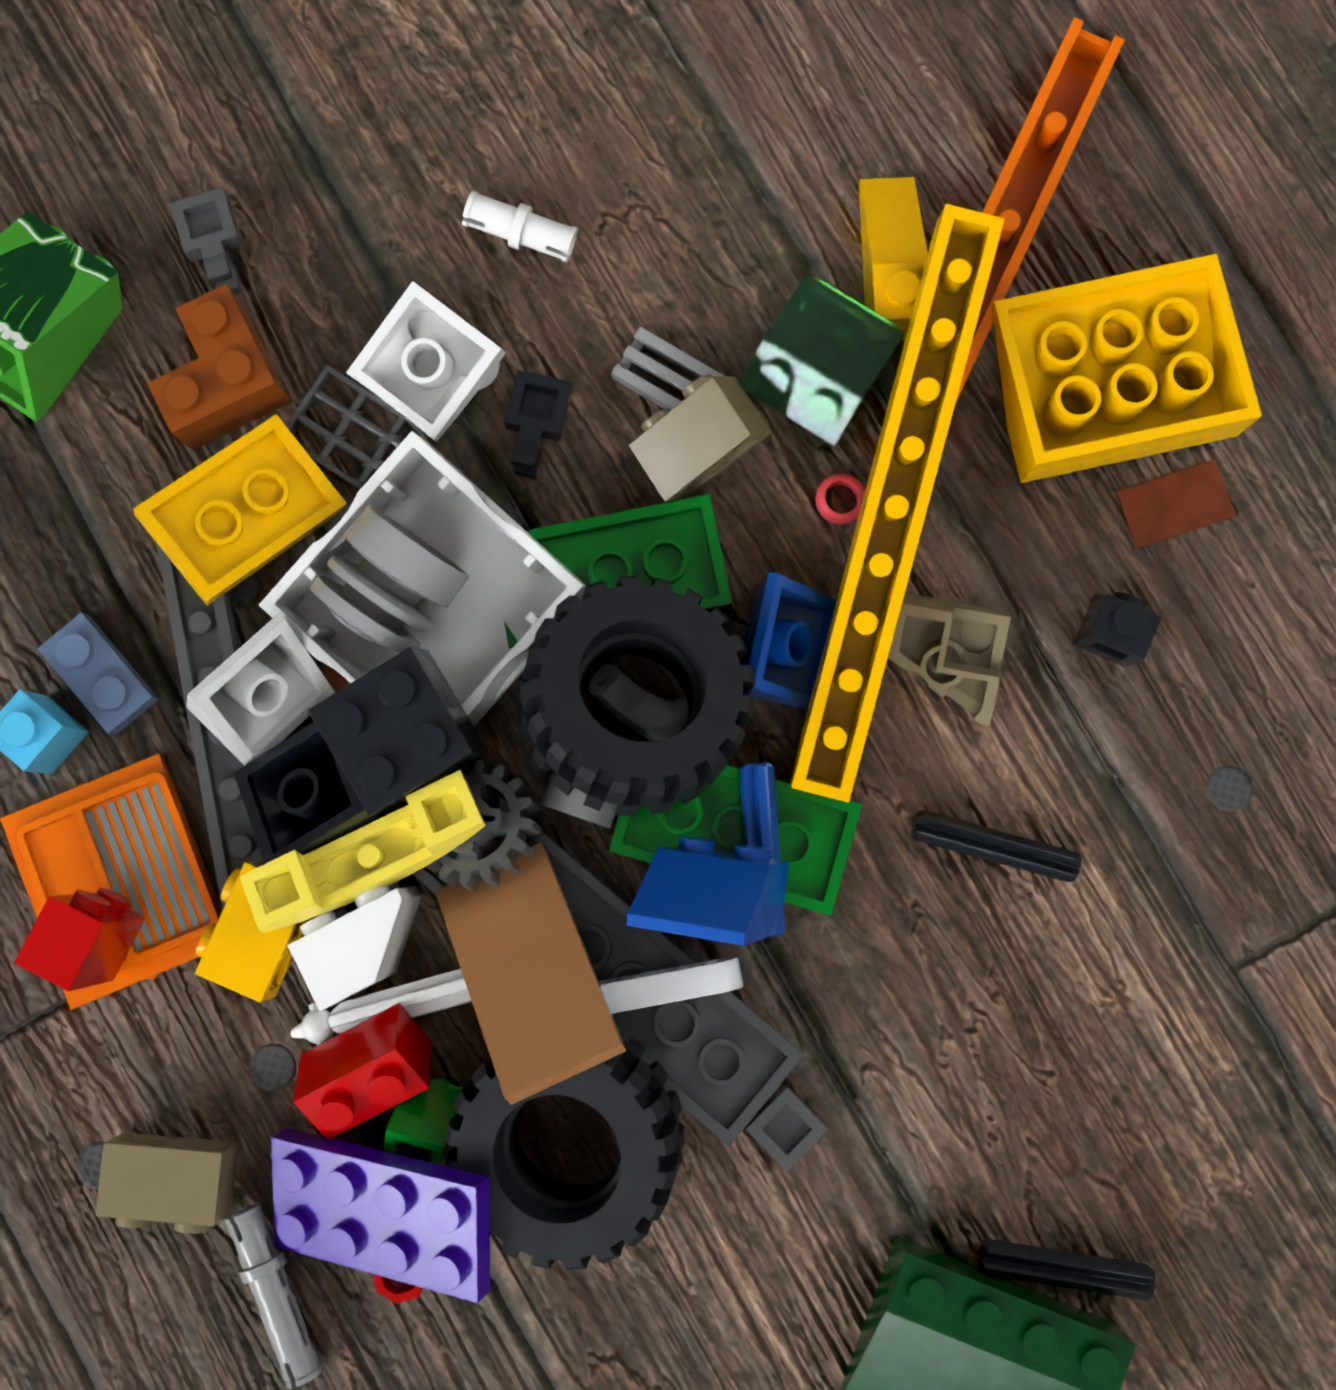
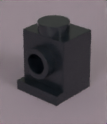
[1073,592,1162,667]

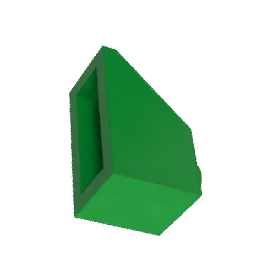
[383,1077,463,1166]

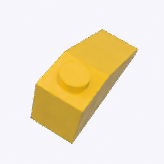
[859,177,928,342]

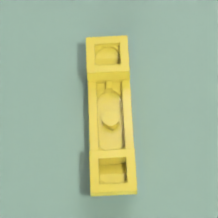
[239,770,486,933]

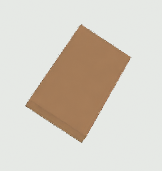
[435,842,626,1105]

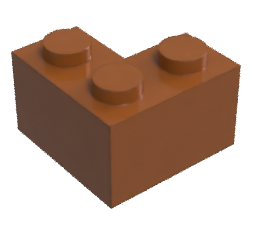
[147,284,291,451]

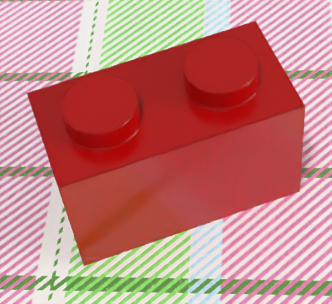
[14,888,145,991]
[293,1003,432,1140]

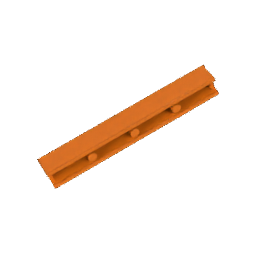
[956,17,1125,402]

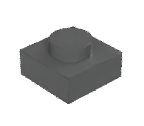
[745,1084,829,1172]

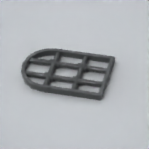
[286,364,429,490]

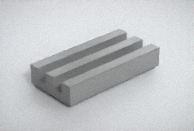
[611,327,724,411]

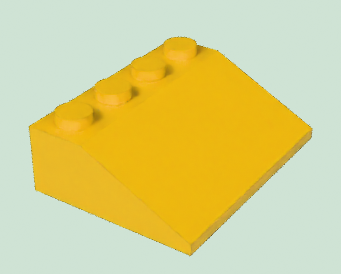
[992,254,1262,483]

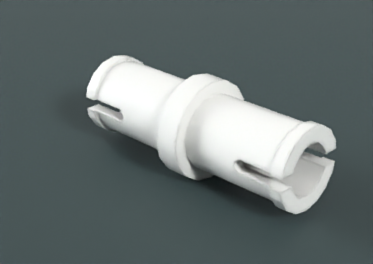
[462,190,578,263]

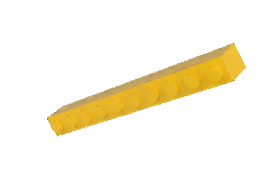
[789,204,1005,803]

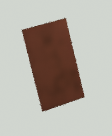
[1116,460,1236,549]

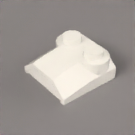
[346,281,506,442]

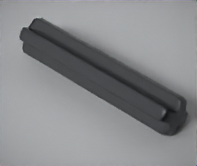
[911,810,1081,882]
[978,1239,1156,1300]

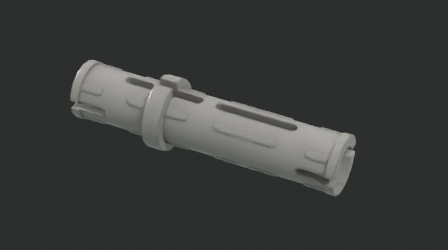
[224,1202,323,1389]

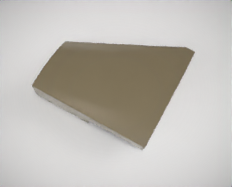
[888,593,1011,726]

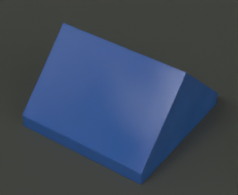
[740,572,836,710]

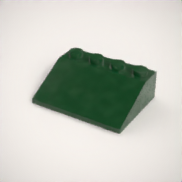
[840,1235,1136,1390]

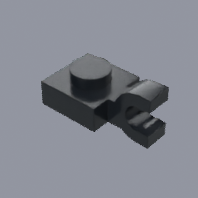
[504,370,573,479]

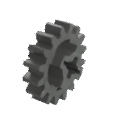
[426,760,542,891]

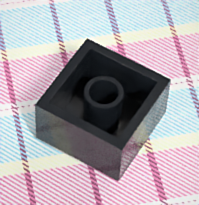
[307,647,488,816]

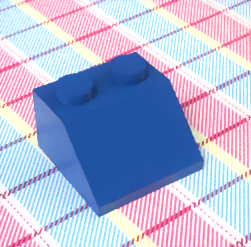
[626,836,789,946]

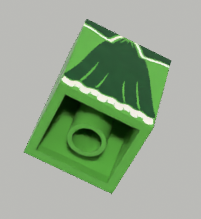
[0,212,123,422]

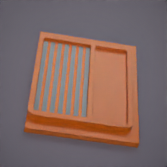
[0,753,222,1010]

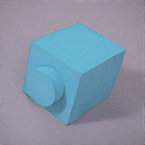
[0,689,89,775]

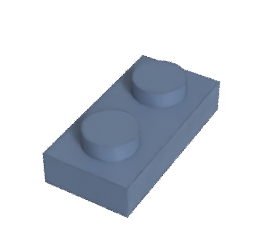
[37,612,159,736]

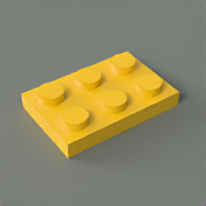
[133,414,347,606]

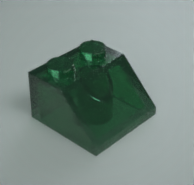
[740,272,907,446]

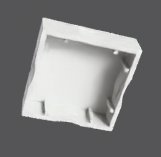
[259,431,586,726]

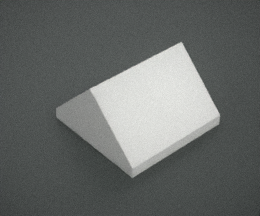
[186,614,335,766]

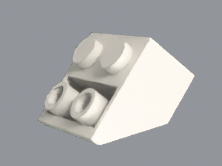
[287,882,422,1011]

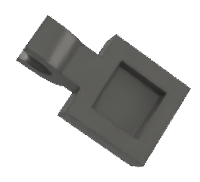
[169,187,244,294]

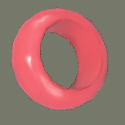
[815,473,865,525]

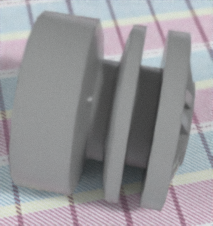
[310,505,469,653]

